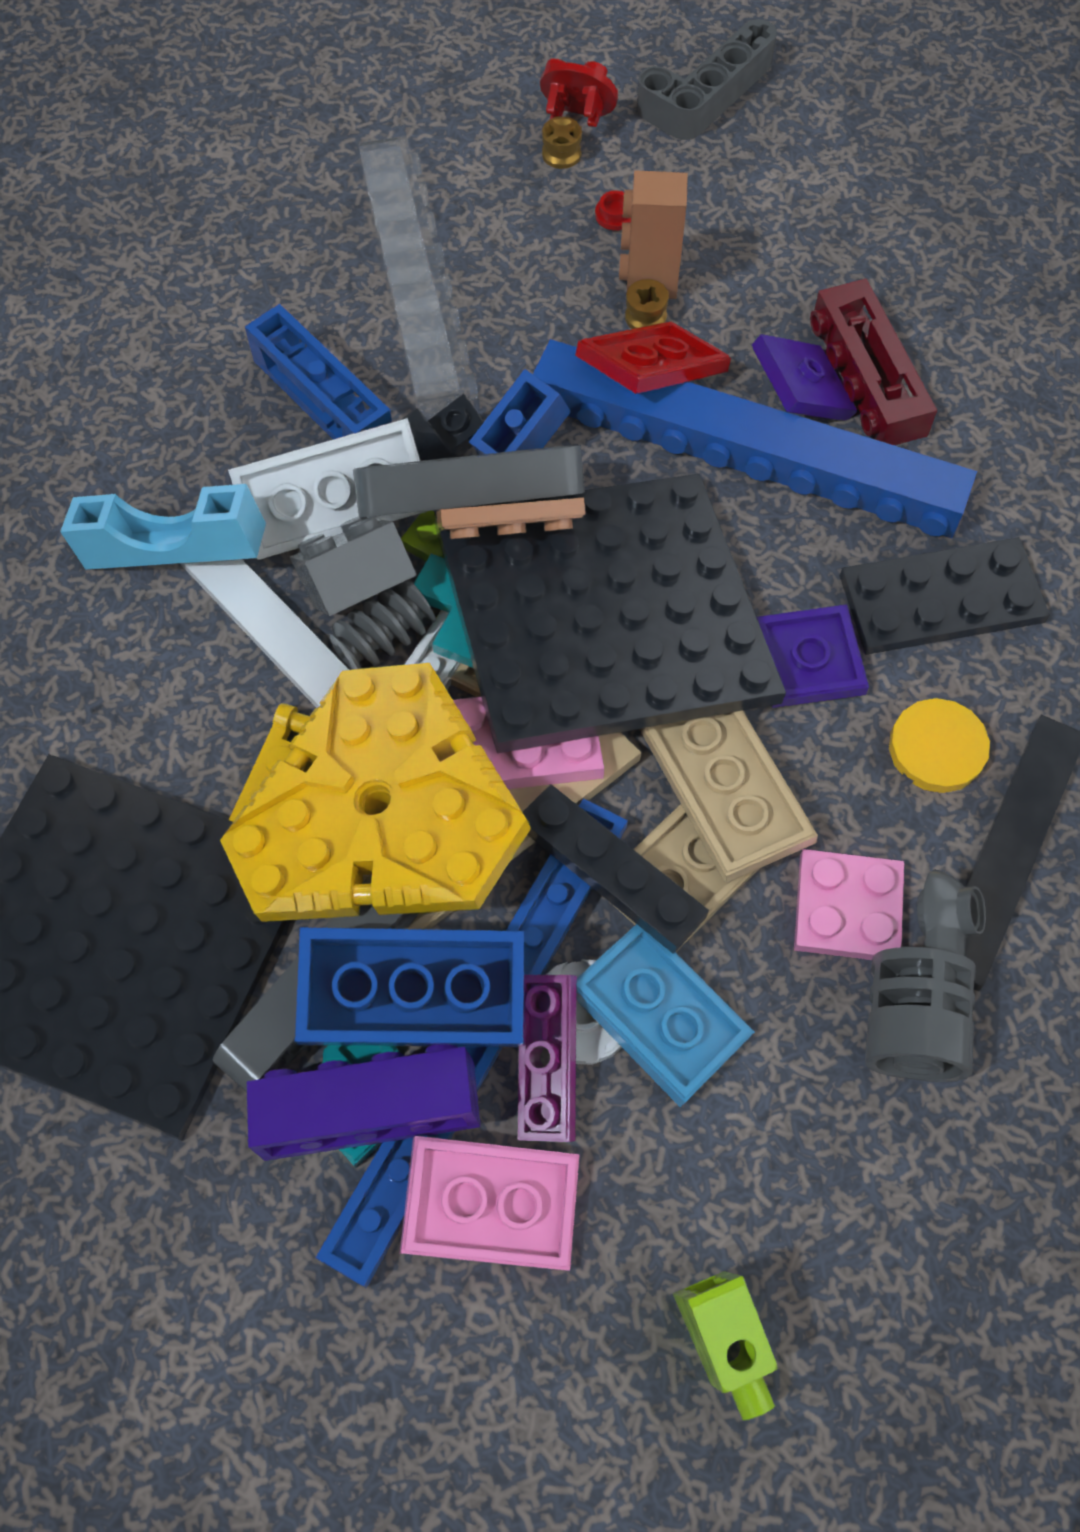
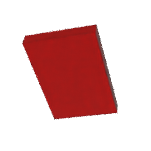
[575,321,731,394]

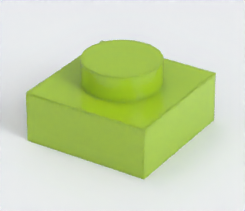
[401,510,444,561]

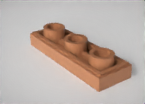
[436,498,585,539]

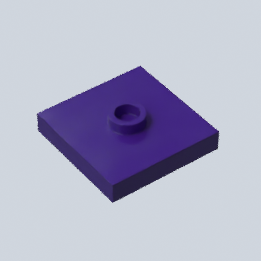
[752,334,857,421]
[756,604,869,708]

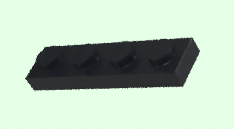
[522,784,709,954]

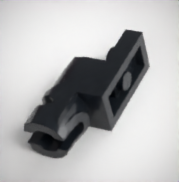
[401,393,484,461]

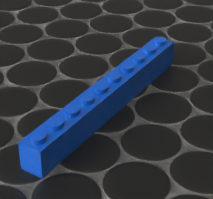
[533,339,977,538]

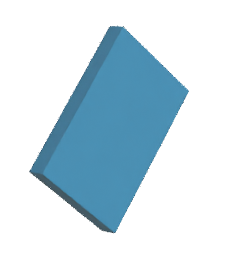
[576,924,754,1107]

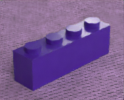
[247,1045,481,1161]

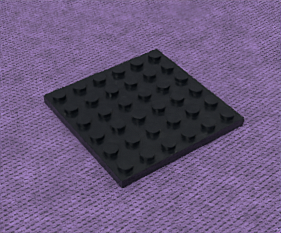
[434,473,786,753]
[0,754,288,1141]

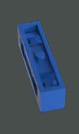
[244,303,392,439]

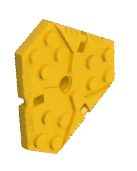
[220,663,531,922]

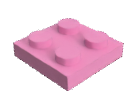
[794,849,904,960]

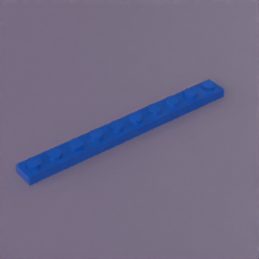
[315,798,628,1289]

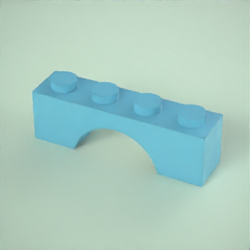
[60,484,266,570]

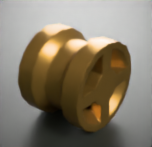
[542,116,582,169]
[625,279,669,329]

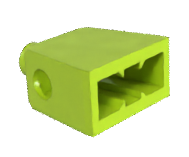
[673,1271,778,1420]

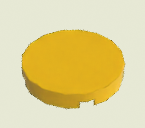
[889,698,990,793]

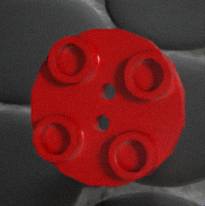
[540,58,618,127]

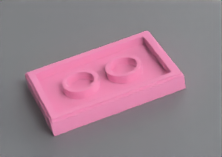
[399,1136,579,1271]

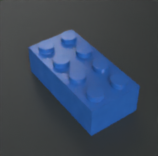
[295,927,524,1047]

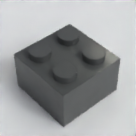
[290,516,416,616]

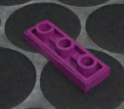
[518,975,577,1142]

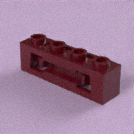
[810,278,938,446]

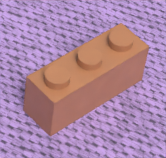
[619,170,688,299]

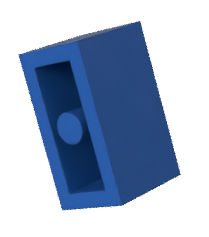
[469,369,571,455]

